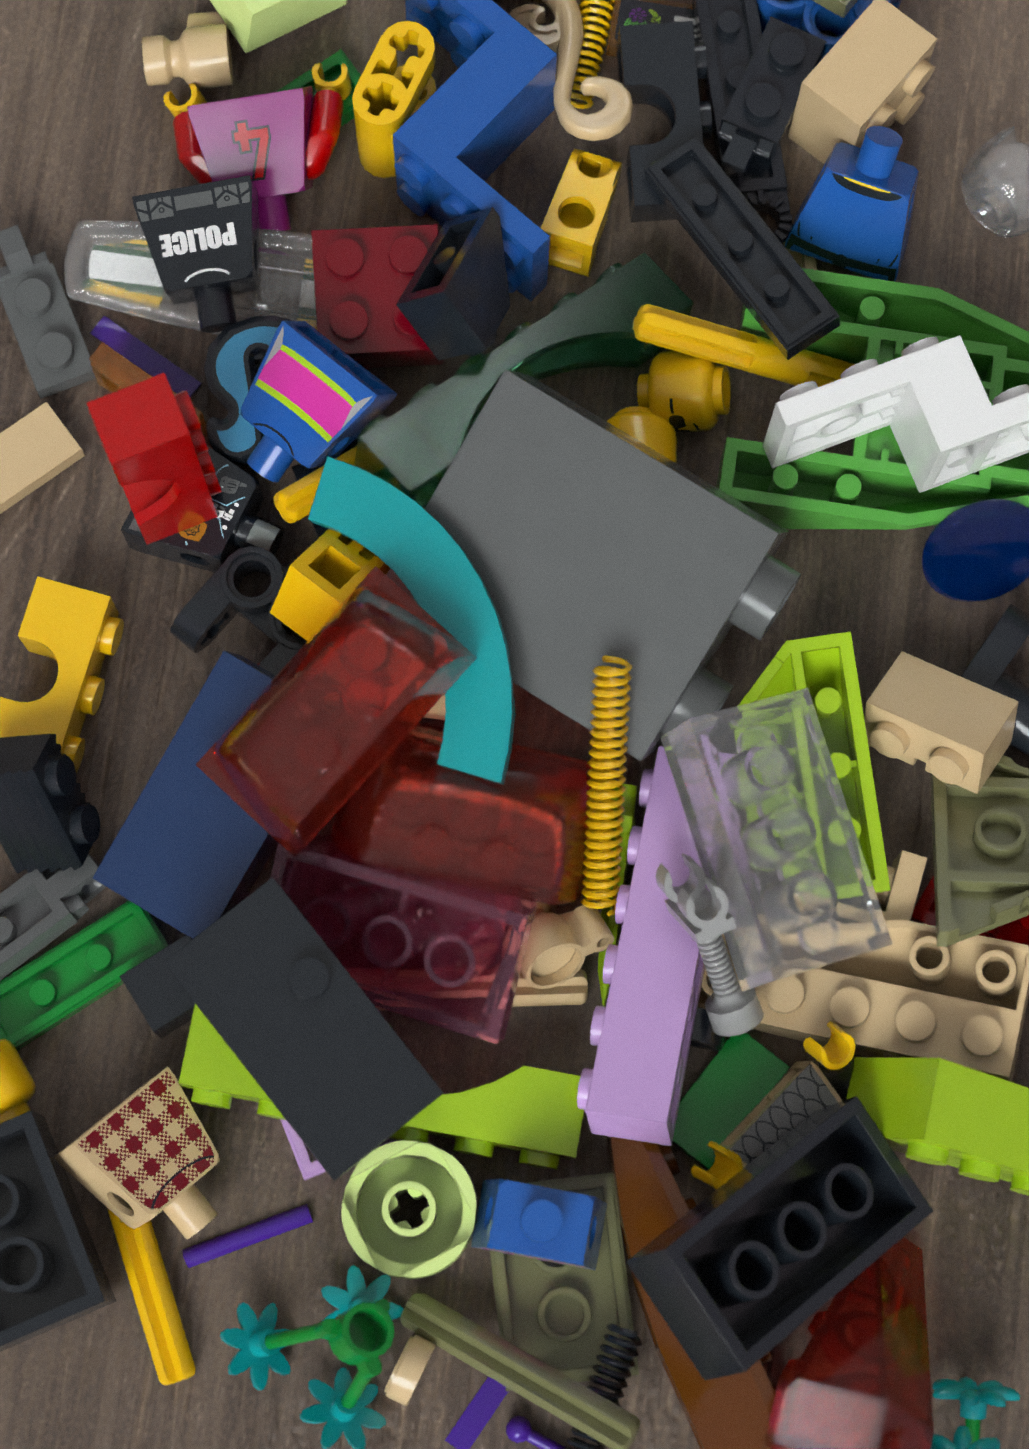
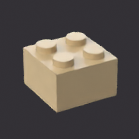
[788,0,938,164]

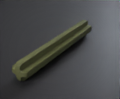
[400,1293,641,1449]

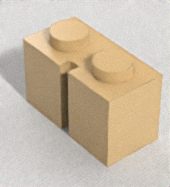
[864,651,1019,794]

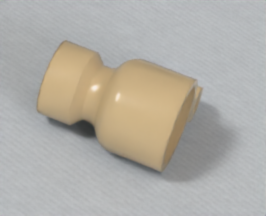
[142,11,233,88]
[495,883,614,989]

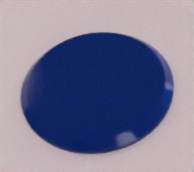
[922,499,1029,602]

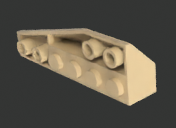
[697,920,1029,1082]

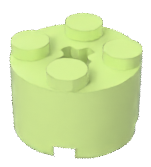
[341,1140,477,1279]

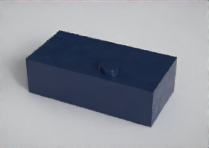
[92,651,349,939]

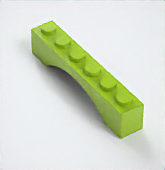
[179,1004,584,1170]

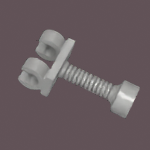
[656,853,764,1036]

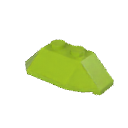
[729,631,891,900]

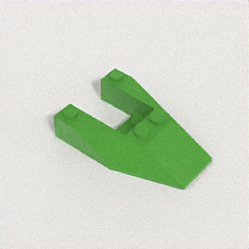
[716,268,1029,530]

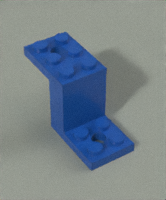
[393,0,557,301]

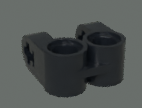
[170,546,335,687]

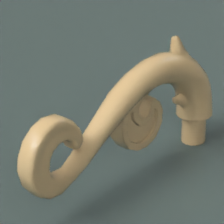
[509,0,633,141]

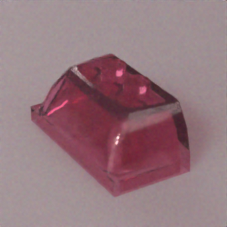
[270,835,536,1044]

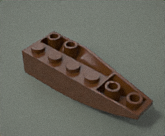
[608,1136,802,1449]

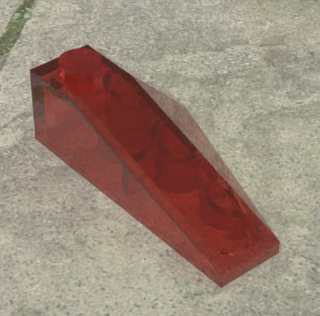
[763,1237,934,1449]

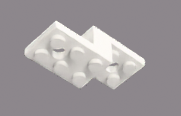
[763,335,1029,493]

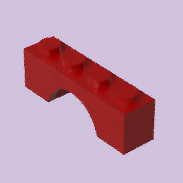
[86,372,222,545]

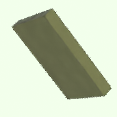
[490,1172,639,1391]

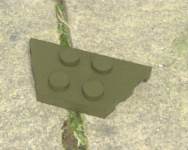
[930,755,1029,947]

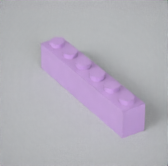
[577,746,739,1146]

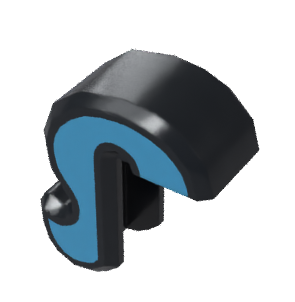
[204,315,292,467]

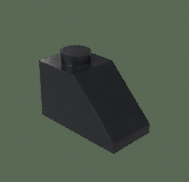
[396,207,510,361]

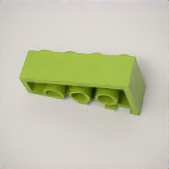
[847,1057,1029,1196]

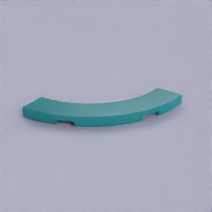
[308,456,515,785]

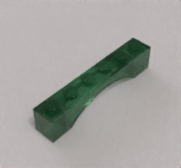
[354,252,694,509]

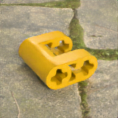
[352,21,437,178]

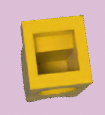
[541,148,622,277]

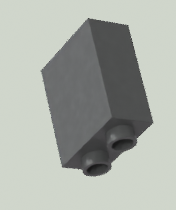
[374,369,801,761]

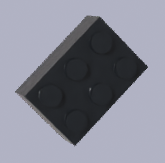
[0,1111,116,1352]

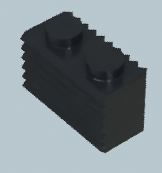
[0,734,100,874]

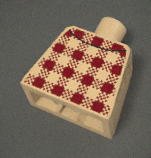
[54,1066,220,1240]

